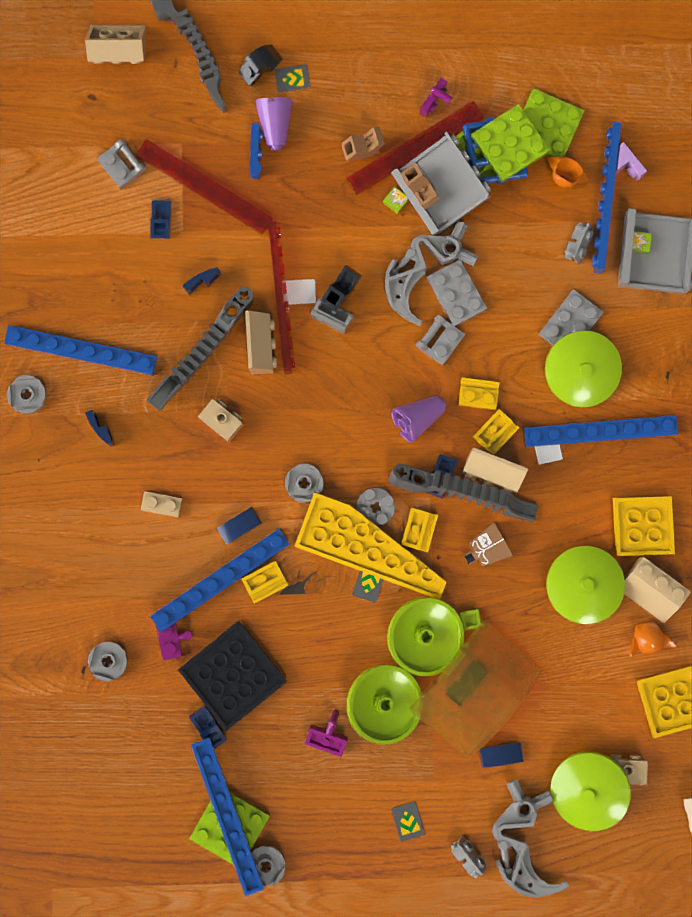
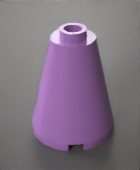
[256,97,293,150]
[391,395,446,442]

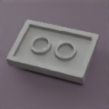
[427,260,487,327]
[538,289,603,346]

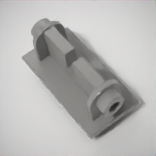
[564,223,593,264]
[450,835,487,878]

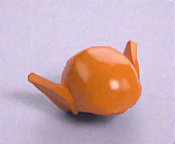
[547,156,589,188]
[629,621,677,656]

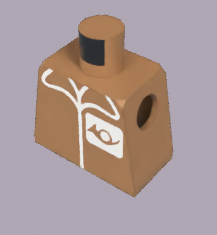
[463,523,513,566]

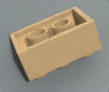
[85,25,146,64]
[245,311,277,375]
[462,447,528,493]
[624,557,691,623]

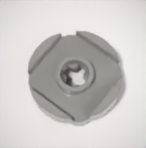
[7,375,47,414]
[285,464,323,503]
[356,488,395,526]
[88,642,128,681]
[252,845,285,887]

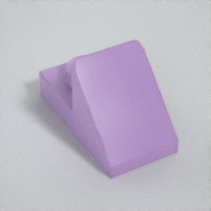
[616,142,647,181]

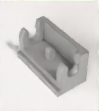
[311,298,354,334]

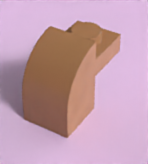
[341,127,385,161]
[400,162,440,210]

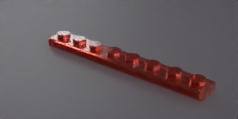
[347,101,484,195]
[136,139,273,235]
[268,222,295,374]

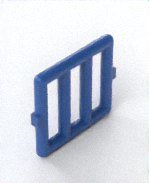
[463,117,528,185]

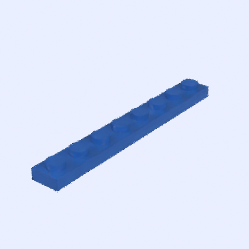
[592,122,621,274]
[4,325,157,376]
[523,415,678,448]
[150,529,290,632]
[191,737,264,897]

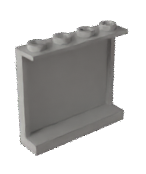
[391,132,492,236]
[618,209,692,294]

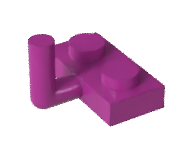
[420,78,453,118]
[156,623,194,660]
[305,710,348,757]

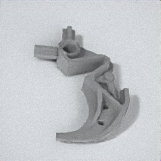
[385,221,478,326]
[492,779,569,898]

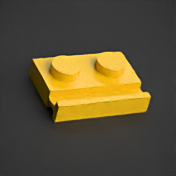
[458,377,500,410]
[473,409,520,455]
[401,508,438,553]
[241,561,289,604]

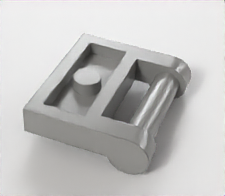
[97,139,146,189]
[415,315,465,366]

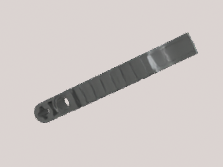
[150,0,227,113]
[147,287,254,412]
[388,464,538,522]

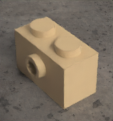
[198,399,243,442]
[610,754,647,785]

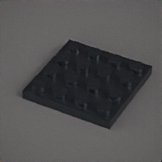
[178,621,287,731]

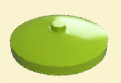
[545,331,622,407]
[546,546,625,624]
[387,597,464,676]
[347,665,423,745]
[551,751,631,831]

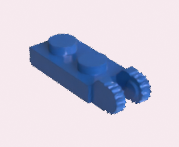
[249,123,263,179]

